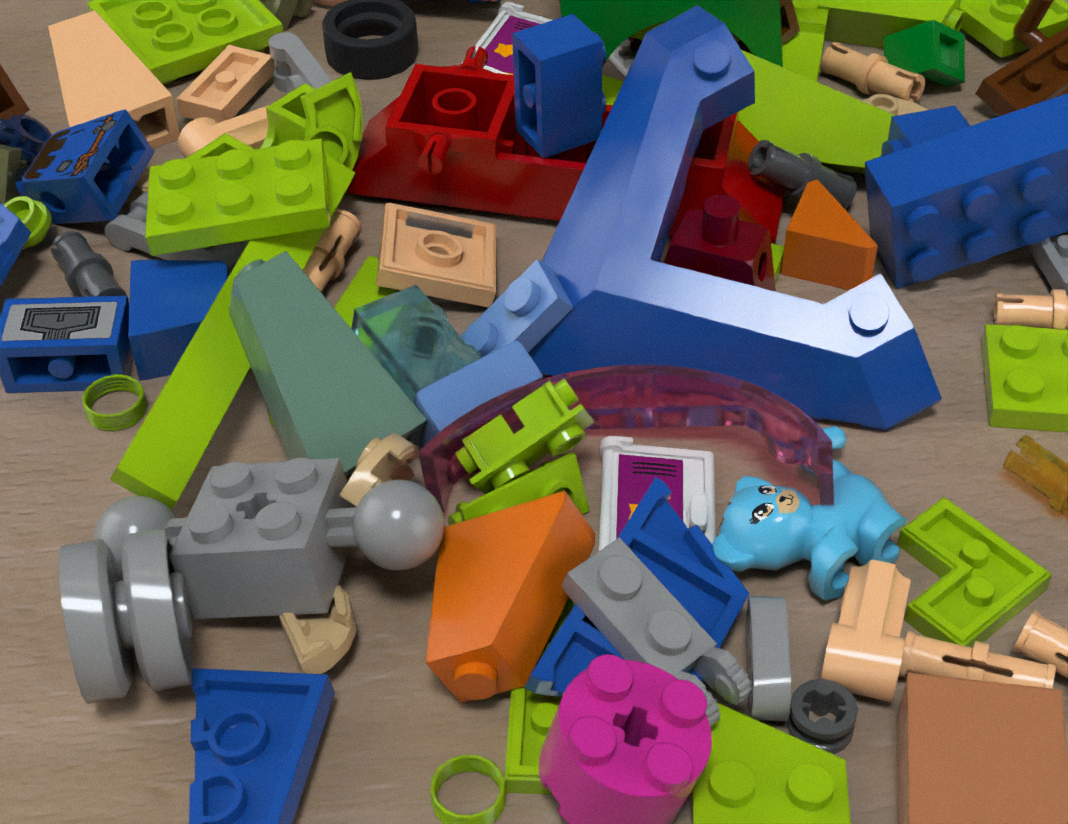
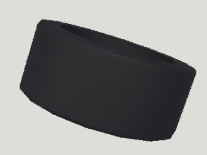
[322,0,418,80]

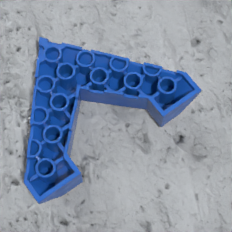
[528,5,942,431]

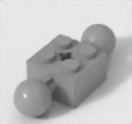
[93,457,444,619]

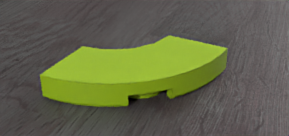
[300,72,363,170]

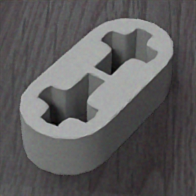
[746,596,791,721]

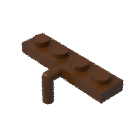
[975,0,1068,116]

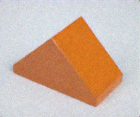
[781,179,878,290]

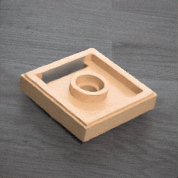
[376,203,496,308]

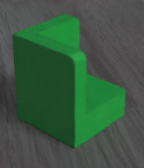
[884,19,965,88]

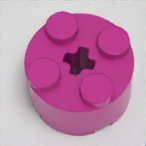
[538,654,712,824]

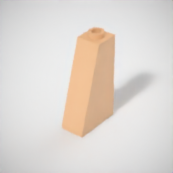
[48,10,180,149]

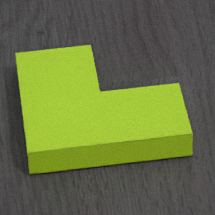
[897,497,1052,648]

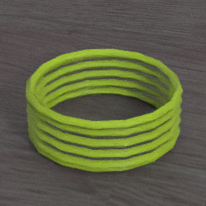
[82,374,147,431]
[430,754,506,824]

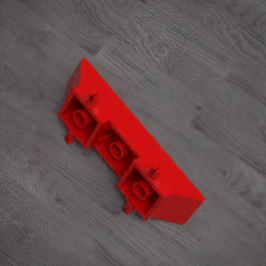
[345,46,786,244]

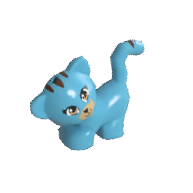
[712,426,908,601]

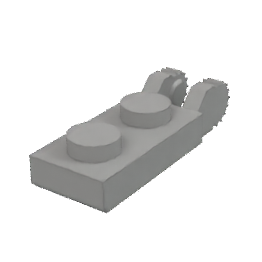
[562,537,753,727]

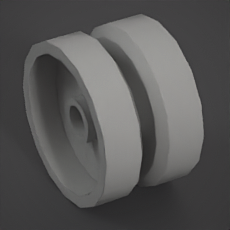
[59,527,193,704]

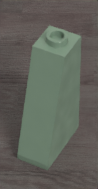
[229,251,427,482]

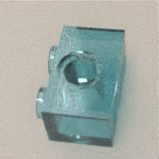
[351,285,482,404]

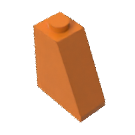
[426,491,595,703]

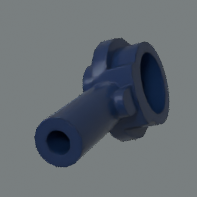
[0,115,52,164]

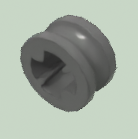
[787,679,858,754]

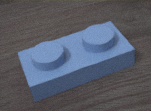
[455,259,574,366]

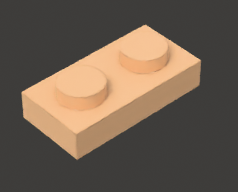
[176,45,275,123]

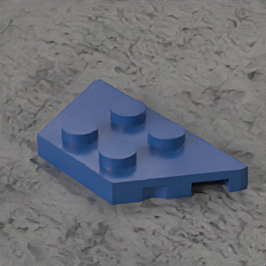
[524,477,750,697]

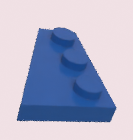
[189,668,335,824]

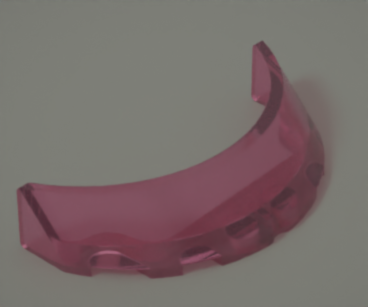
[419,365,834,513]

